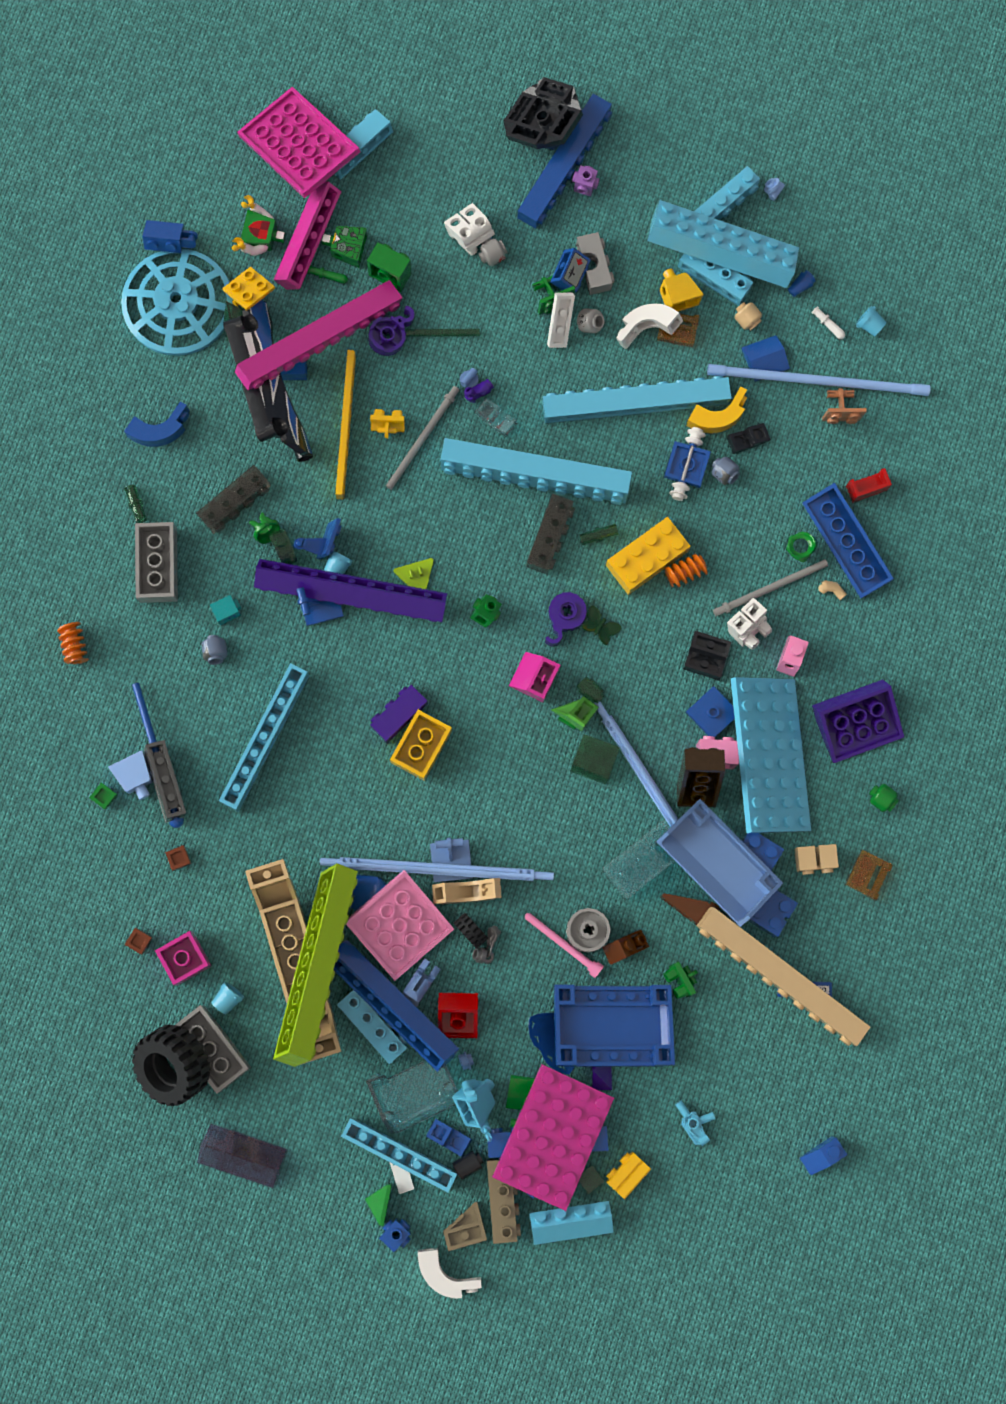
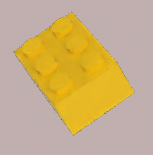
[390,710,452,781]

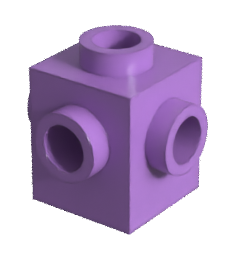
[572,165,600,196]

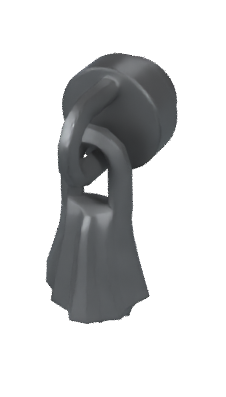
[472,925,501,964]

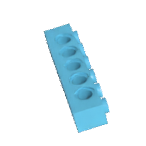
[341,1117,457,1192]

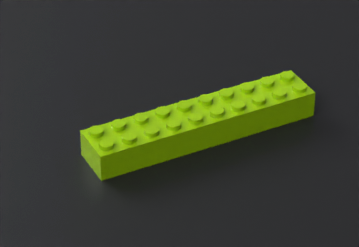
[273,863,358,1067]

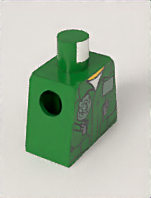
[322,226,367,268]

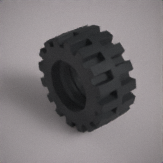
[454,913,488,949]

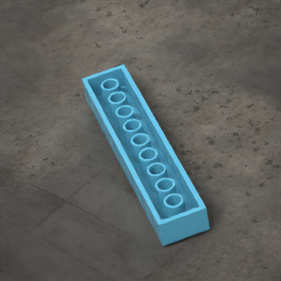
[440,438,632,505]

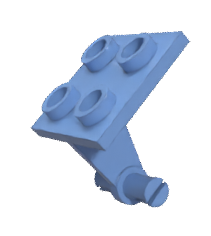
[430,837,472,882]

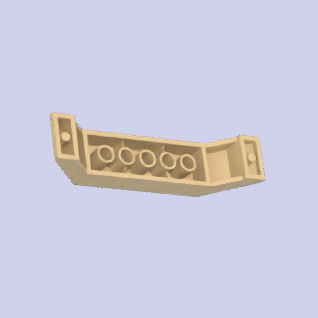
[245,859,342,1064]

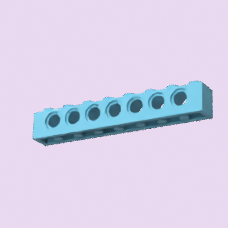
[219,663,310,812]

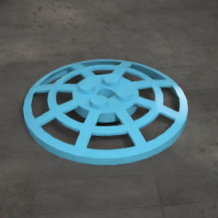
[121,249,233,356]

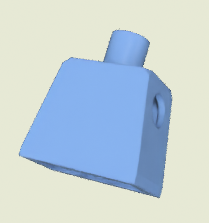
[108,750,153,800]

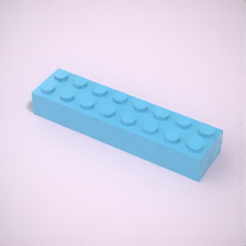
[647,200,799,288]

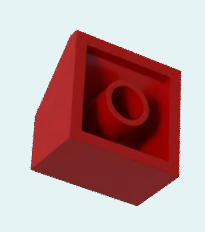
[438,993,478,1038]

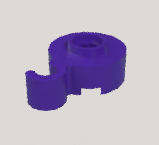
[368,306,415,356]
[545,592,587,647]

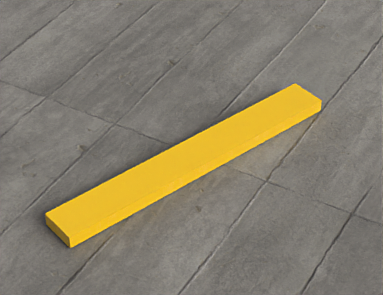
[335,350,356,500]

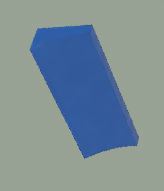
[802,483,894,599]

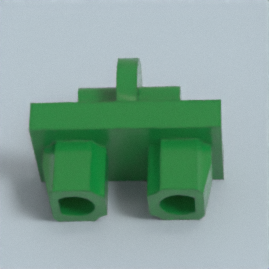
[663,961,698,999]

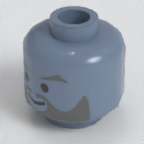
[712,457,740,485]
[201,635,227,665]

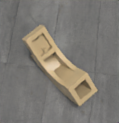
[432,878,501,904]

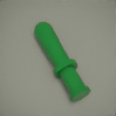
[307,265,348,284]

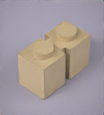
[794,844,839,875]

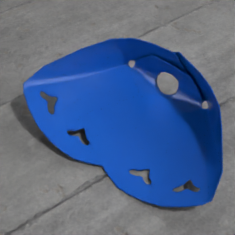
[350,875,387,912]
[529,1013,574,1075]

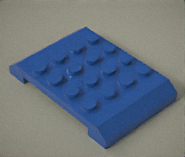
[554,985,675,1067]

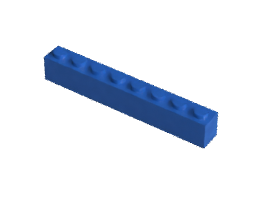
[517,94,613,229]
[334,940,459,1072]

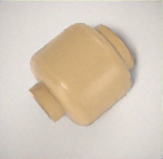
[735,302,762,331]

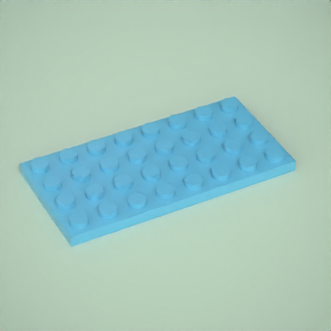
[731,677,811,833]

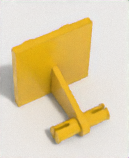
[222,266,275,311]

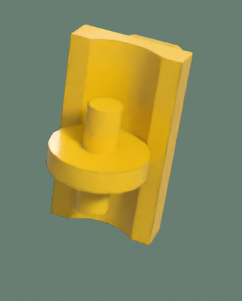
[370,409,405,439]

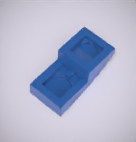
[426,1119,473,1157]

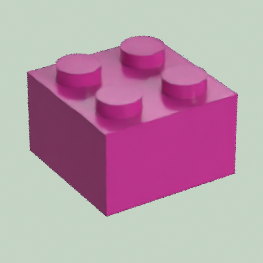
[155,931,211,986]

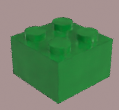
[367,243,411,292]

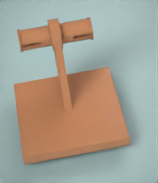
[822,388,867,424]

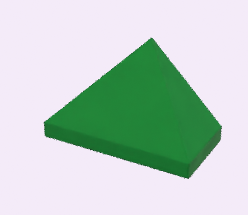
[365,1183,392,1226]

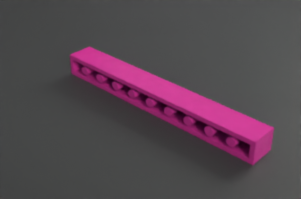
[235,280,403,390]

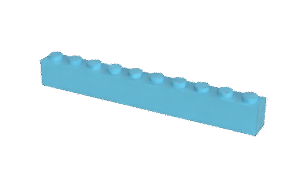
[542,376,732,423]

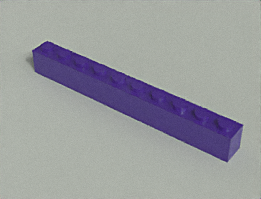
[254,559,448,622]

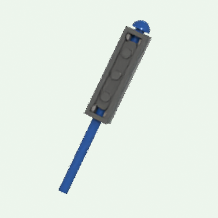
[132,683,186,828]

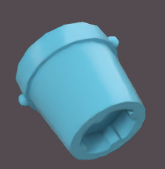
[856,306,887,337]
[324,551,353,574]
[211,982,244,1015]

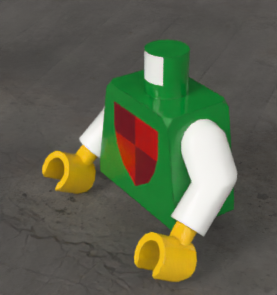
[232,195,286,256]

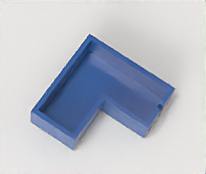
[708,833,798,938]

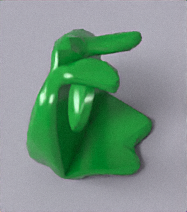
[249,512,281,544]
[786,532,818,562]

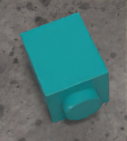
[210,595,242,625]

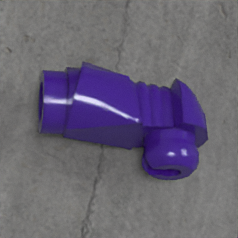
[464,379,494,403]

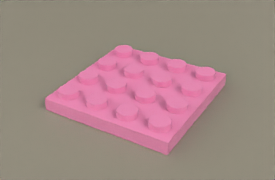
[346,870,454,981]

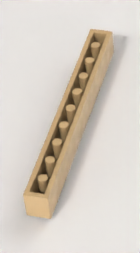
[696,907,870,1046]

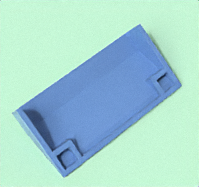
[656,799,783,927]

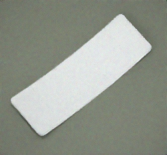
[390,1163,414,1194]

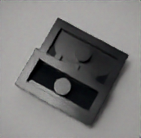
[683,631,731,681]

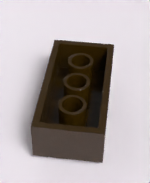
[677,747,725,808]

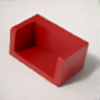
[846,468,892,503]

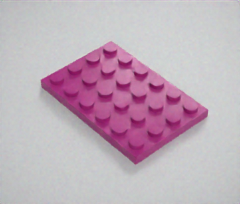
[237,87,361,198]
[492,1064,614,1211]

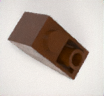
[602,929,649,965]

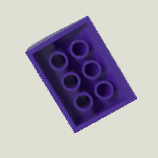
[812,679,904,764]

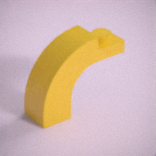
[686,386,747,434]

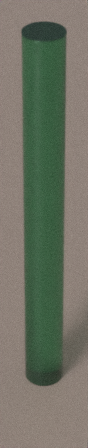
[406,329,480,337]

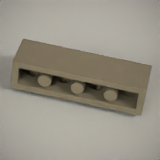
[487,1159,521,1244]

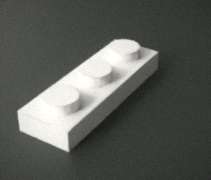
[547,293,575,348]

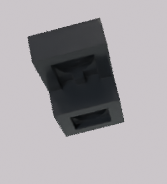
[726,423,771,454]

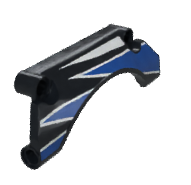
[223,300,313,462]

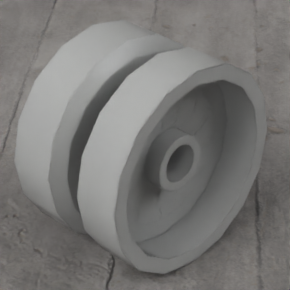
[566,908,610,953]

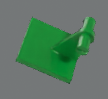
[532,275,575,315]
[506,1075,535,1127]

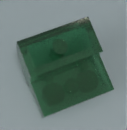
[570,734,620,785]

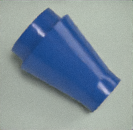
[788,270,816,297]

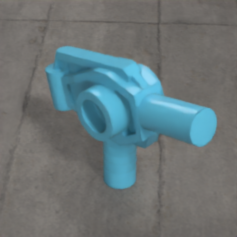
[675,1100,715,1146]

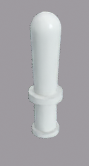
[811,306,845,339]

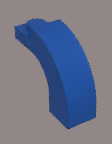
[124,401,189,447]

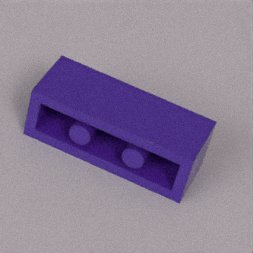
[370,685,428,744]

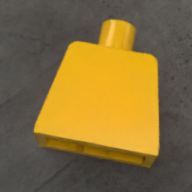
[660,268,704,312]

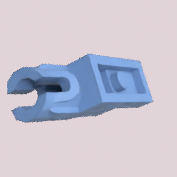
[402,959,441,1007]

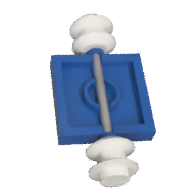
[664,427,711,501]

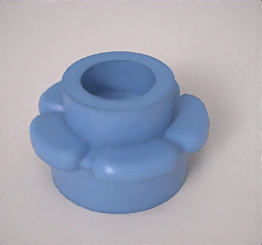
[458,1051,474,1070]

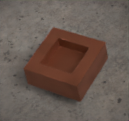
[165,845,191,871]
[124,928,153,955]

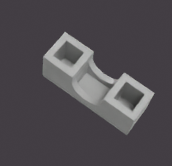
[576,232,614,295]

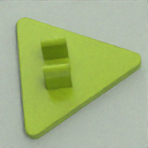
[393,558,434,589]

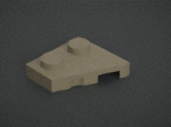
[443,1202,487,1252]

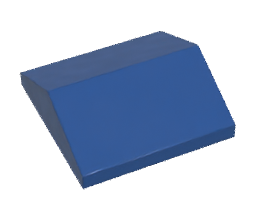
[741,335,790,382]

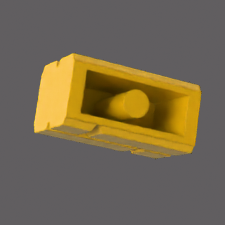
[606,1152,651,1199]

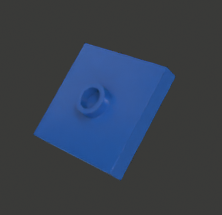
[685,686,735,737]

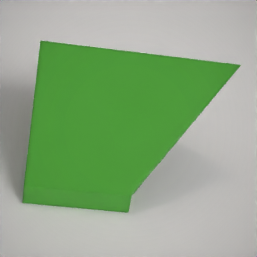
[551,696,599,731]

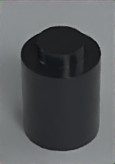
[452,1151,484,1180]

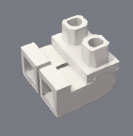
[444,203,495,256]
[727,598,772,650]

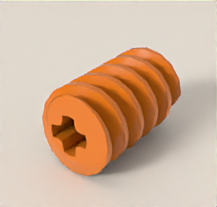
[665,554,708,587]
[57,622,89,664]

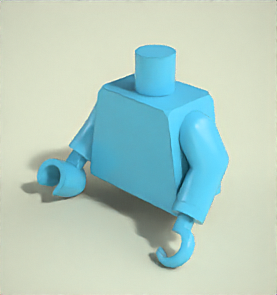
[452,1079,495,1142]

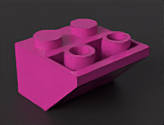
[509,652,560,703]

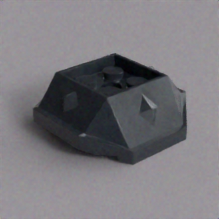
[504,77,583,150]

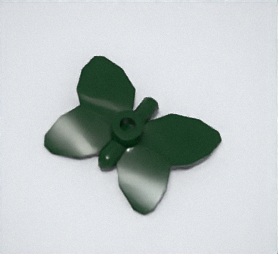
[582,606,622,645]

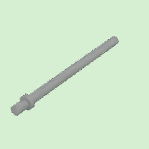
[386,386,460,490]
[713,559,828,616]

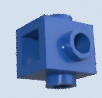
[379,1218,411,1252]

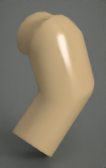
[818,580,847,600]

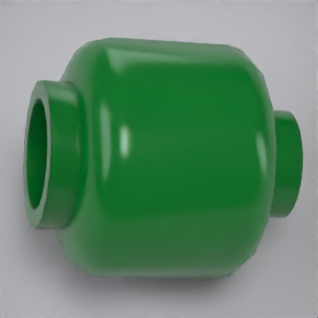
[869,784,899,812]

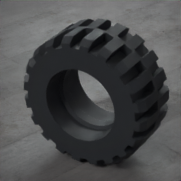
[132,1025,210,1106]

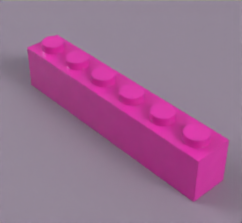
[274,181,341,290]

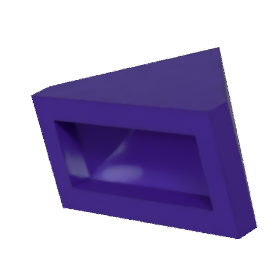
[592,1067,612,1090]

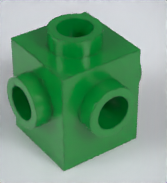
[470,594,502,628]

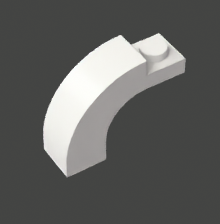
[616,304,683,349]
[418,1248,482,1299]

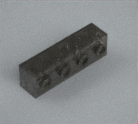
[196,465,270,534]
[526,494,576,574]

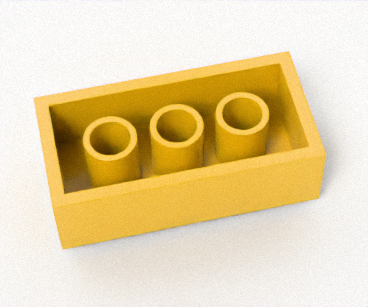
[606,517,691,595]

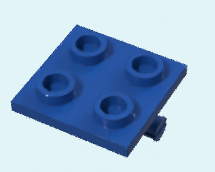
[293,518,341,560]
[296,587,344,626]

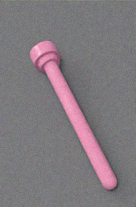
[525,913,604,978]

